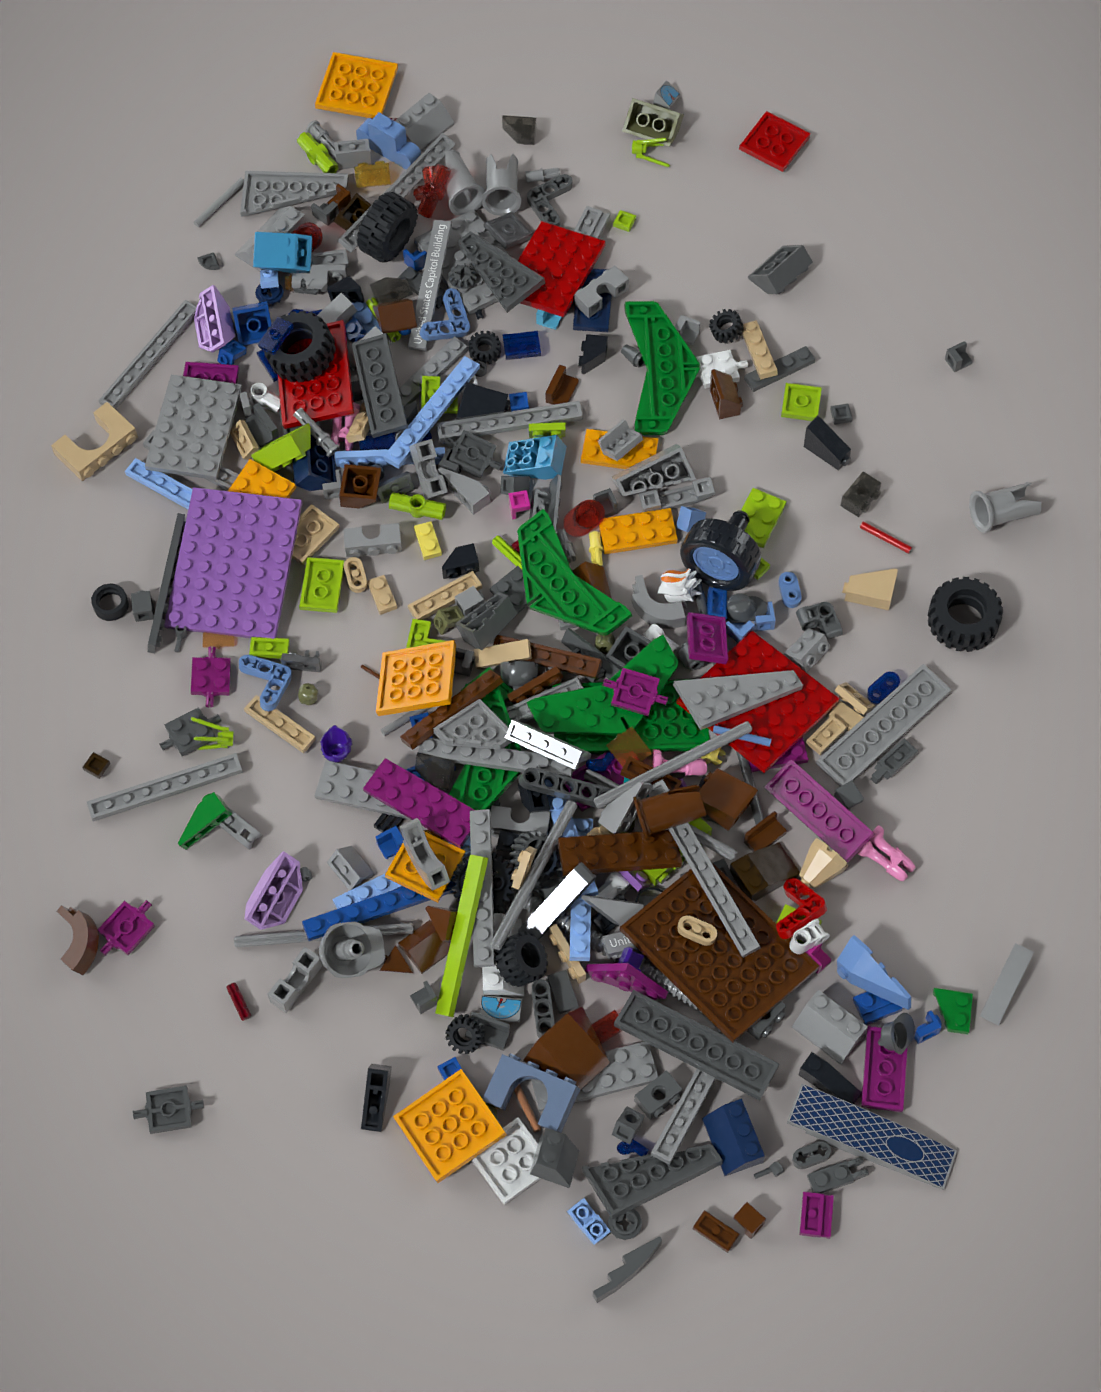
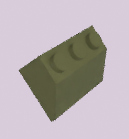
[622,98,684,147]

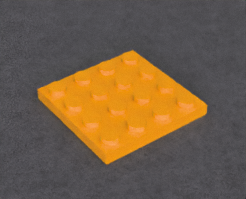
[315,52,398,118]
[376,640,456,716]
[393,1069,507,1183]

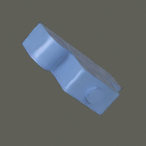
[356,113,421,170]

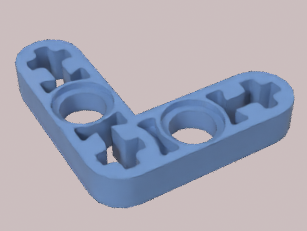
[419,288,470,341]
[239,655,292,711]

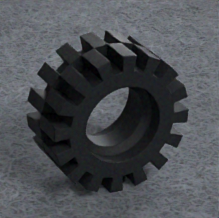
[709,309,744,344]
[469,331,501,365]
[445,1014,485,1054]

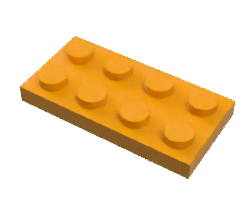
[581,429,659,469]
[598,508,678,555]

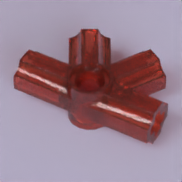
[413,164,451,218]

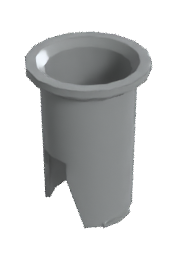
[433,150,485,215]
[482,154,522,216]
[969,482,1042,533]

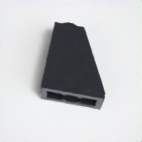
[456,382,510,420]
[803,415,851,471]

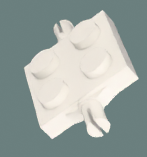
[696,350,748,389]

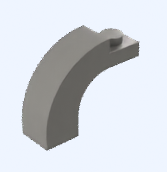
[632,575,686,629]
[399,818,450,890]

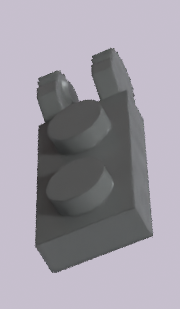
[807,1157,869,1194]

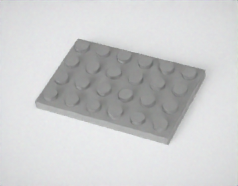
[414,209,509,315]
[145,375,242,480]

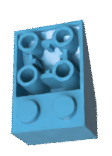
[253,232,312,274]
[503,435,567,480]

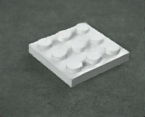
[471,1118,541,1205]

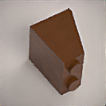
[698,768,758,832]

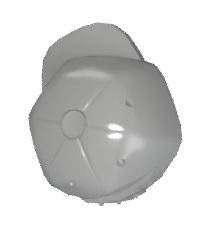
[319,922,385,978]

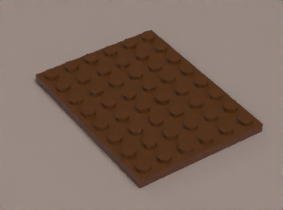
[620,862,819,1043]

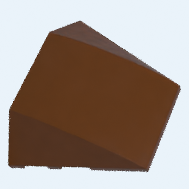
[523,1006,610,1091]

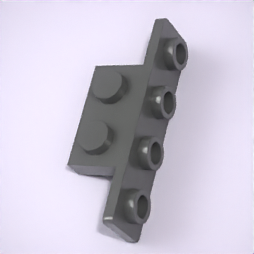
[529,474,562,534]
[561,628,622,683]

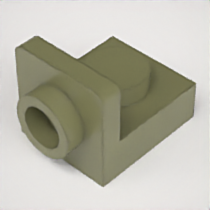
[433,605,464,635]

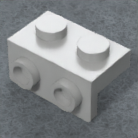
[598,419,643,461]
[784,628,830,672]

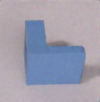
[676,506,706,532]
[754,601,775,632]
[726,620,755,643]

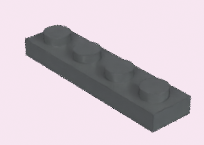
[744,346,815,392]

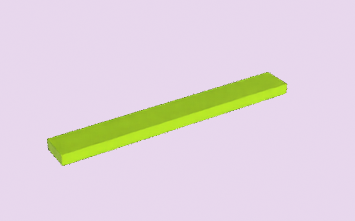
[435,855,488,1017]

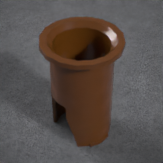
[633,785,707,841]

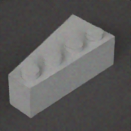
[612,444,696,496]

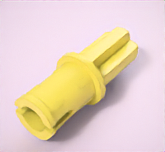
[589,531,603,566]

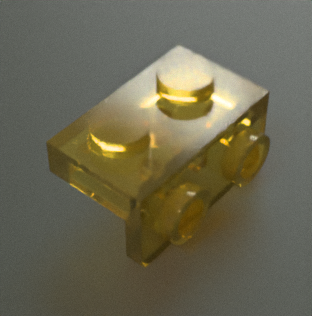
[354,161,391,188]

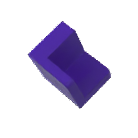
[618,947,644,972]

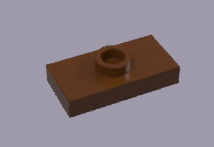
[692,1210,740,1253]

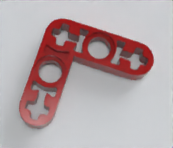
[776,878,827,939]

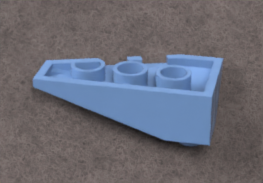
[837,935,911,1010]

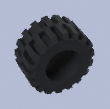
[494,931,548,987]

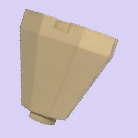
[799,838,848,889]

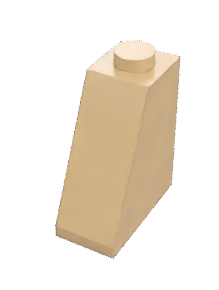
[842,569,898,610]

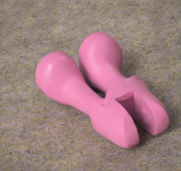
[331,403,360,451]
[652,749,708,776]
[857,825,916,881]

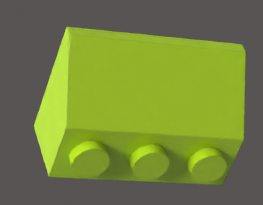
[251,423,311,472]

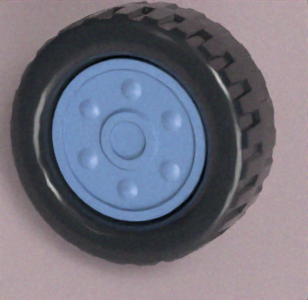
[680,510,761,591]

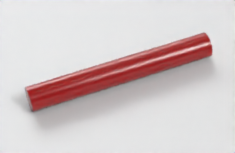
[860,521,912,554]

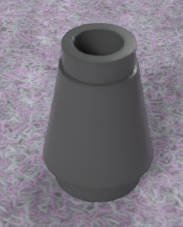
[621,344,645,367]

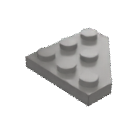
[433,699,513,750]

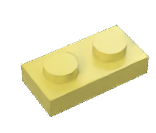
[414,521,442,560]

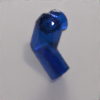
[586,752,615,772]
[617,1139,649,1156]

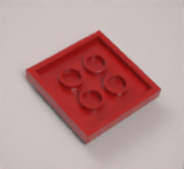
[739,111,810,172]

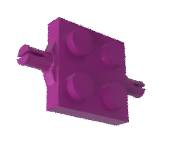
[191,646,231,708]
[603,668,668,716]
[97,900,155,956]

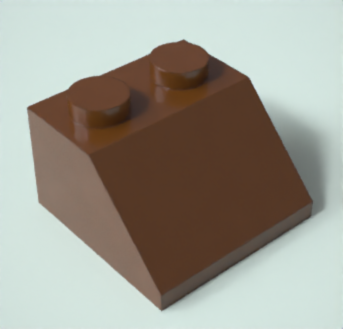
[710,369,743,420]
[339,464,381,509]

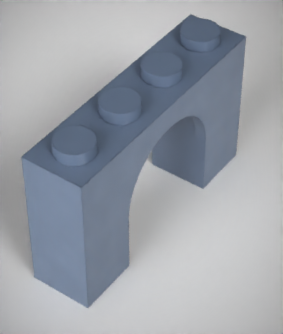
[483,1053,580,1133]

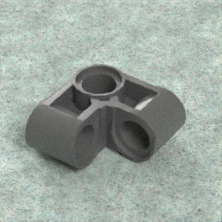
[796,602,843,639]

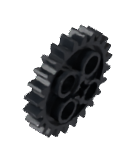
[451,852,515,913]

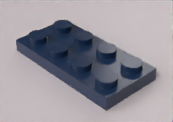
[573,268,612,332]

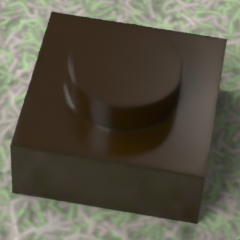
[82,752,110,779]

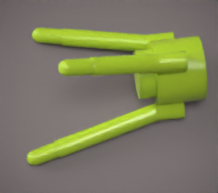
[632,138,670,167]
[191,717,234,750]

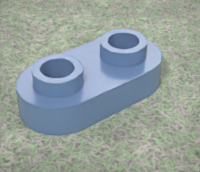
[778,572,802,608]

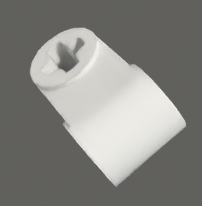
[790,919,830,954]

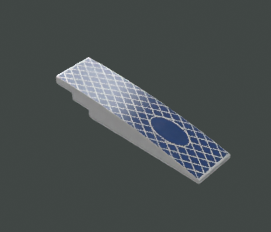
[787,1084,957,1190]

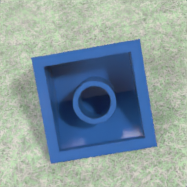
[232,301,272,345]

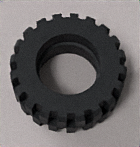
[357,192,418,263]
[263,311,336,382]
[928,577,1003,652]

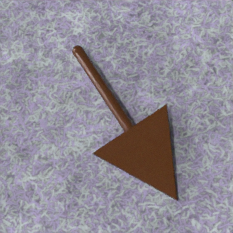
[379,945,413,973]

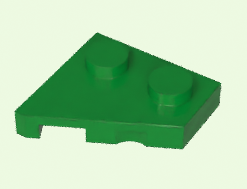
[933,988,973,1035]

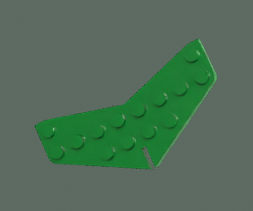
[624,301,701,435]
[517,509,633,636]
[526,635,678,736]
[448,683,521,810]

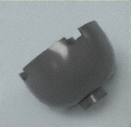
[500,661,538,690]

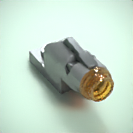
[285,265,347,295]

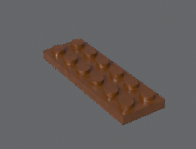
[558,830,682,876]

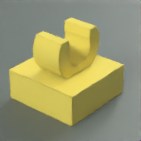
[701,747,726,765]

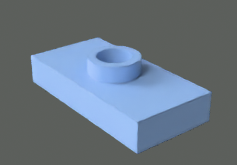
[260,269,279,289]

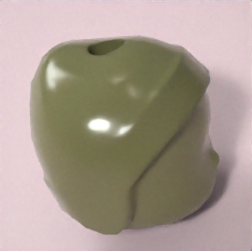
[595,634,615,653]
[298,683,318,705]

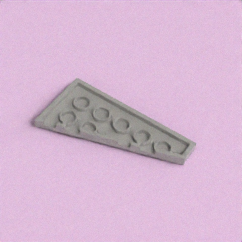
[240,171,349,217]
[673,670,803,730]

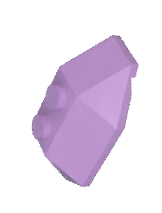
[194,285,235,353]
[244,851,303,930]

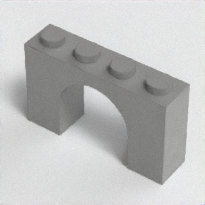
[317,293,391,371]

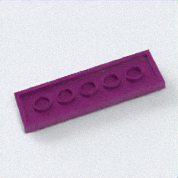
[363,758,475,848]
[764,759,875,863]

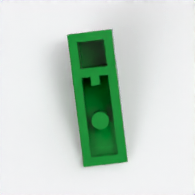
[178,792,232,850]

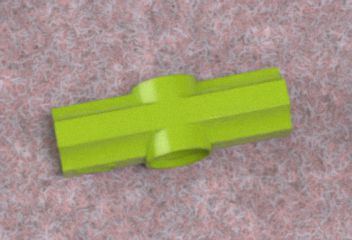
[297,132,339,173]
[389,492,446,520]

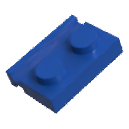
[853,991,903,1025]

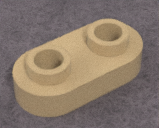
[344,557,367,593]
[677,916,717,946]

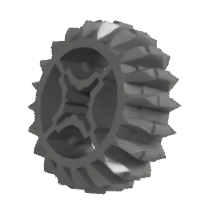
[509,831,560,884]

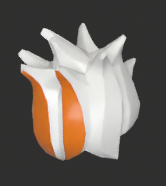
[658,568,702,608]

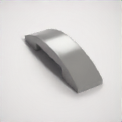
[639,477,715,511]

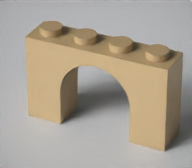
[51,402,138,481]

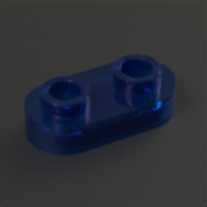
[867,671,900,704]

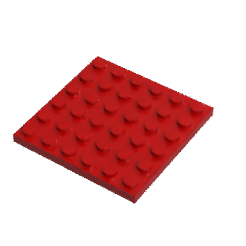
[677,631,840,773]

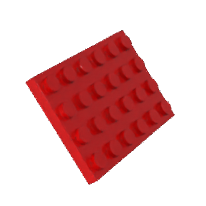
[518,221,606,317]
[278,320,354,429]

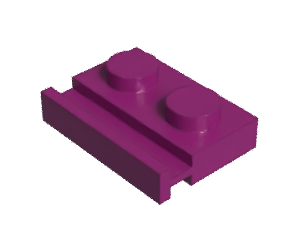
[799,1192,834,1239]

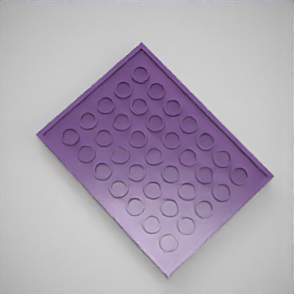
[165,487,303,639]

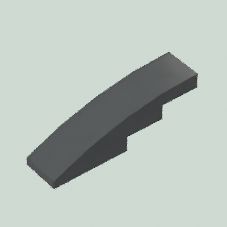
[593,1236,662,1303]

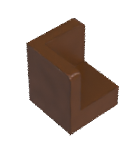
[327,184,351,213]
[734,1202,766,1239]

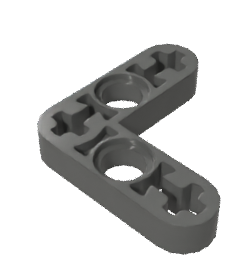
[527,174,572,226]

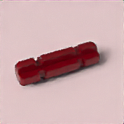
[226,982,251,1021]

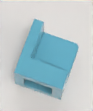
[536,309,562,330]

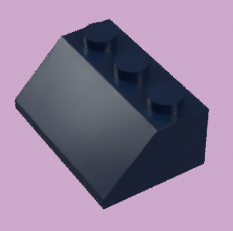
[293,434,337,491]
[702,1099,765,1177]

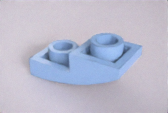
[567,1198,611,1245]

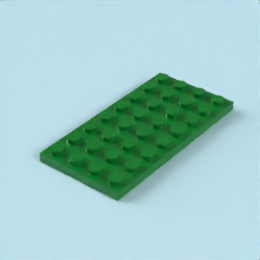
[552,679,709,754]

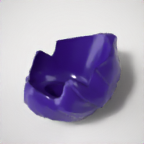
[320,725,353,763]

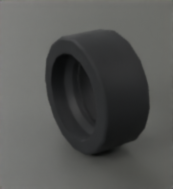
[91,583,129,621]

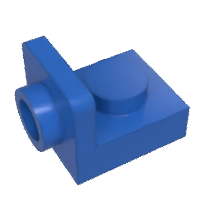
[217,340,247,365]
[914,1010,942,1044]

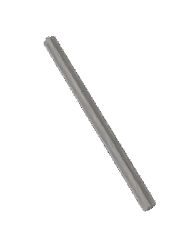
[594,721,752,809]
[584,769,738,860]
[491,800,577,950]
[234,923,414,947]

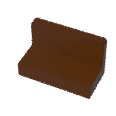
[545,364,579,405]
[744,811,787,852]

